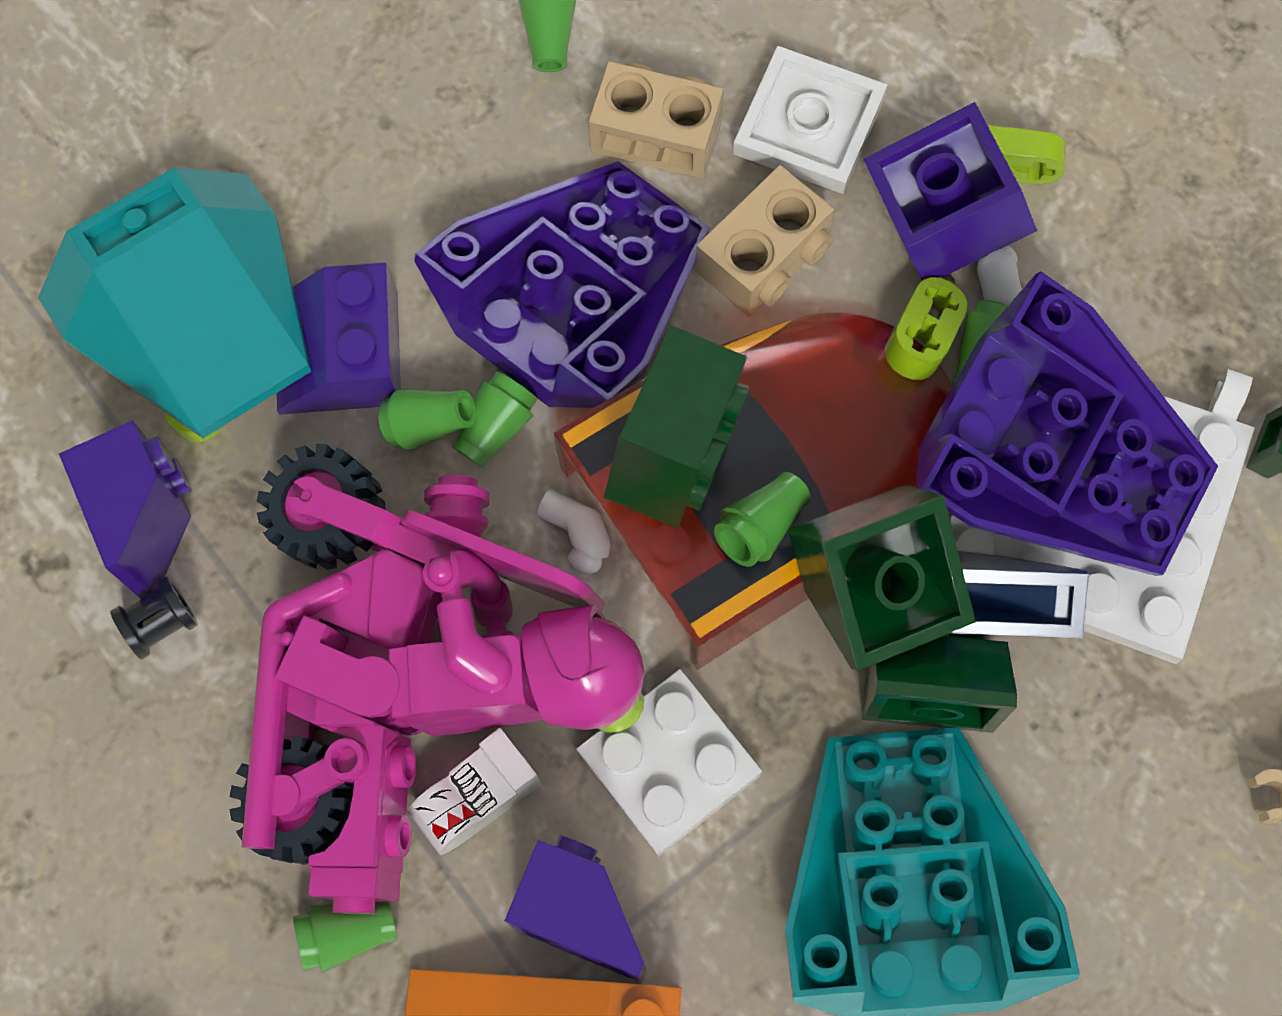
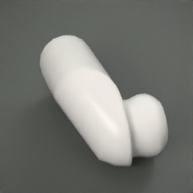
[977,245,1023,305]
[537,489,611,574]

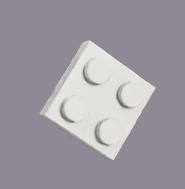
[733,46,888,195]
[576,669,763,857]

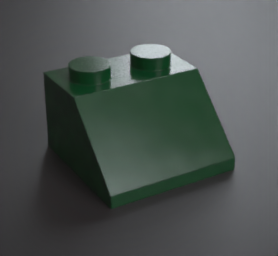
[788,485,976,671]
[862,633,1017,733]

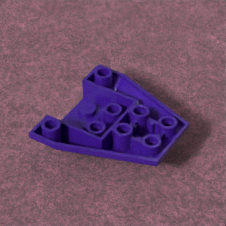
[414,161,710,408]
[916,271,1218,576]

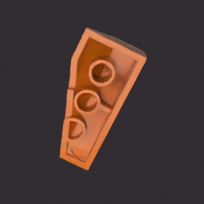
[405,969,682,1016]

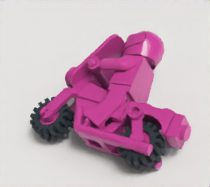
[229,444,644,914]

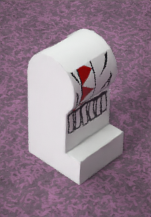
[407,728,542,855]

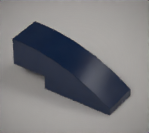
[952,551,1089,638]

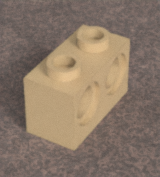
[588,61,724,179]
[696,165,835,317]

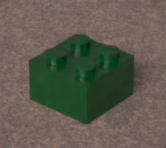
[603,325,751,529]

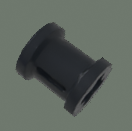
[110,576,198,660]

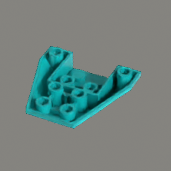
[38,167,311,439]
[785,727,1080,1016]

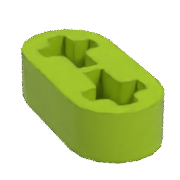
[988,125,1066,184]
[884,277,968,380]

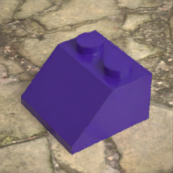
[863,102,1037,280]
[277,262,401,415]
[58,420,192,599]
[504,835,646,983]

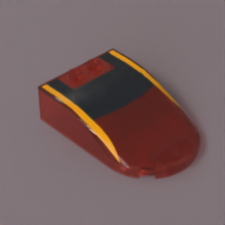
[553,312,953,670]

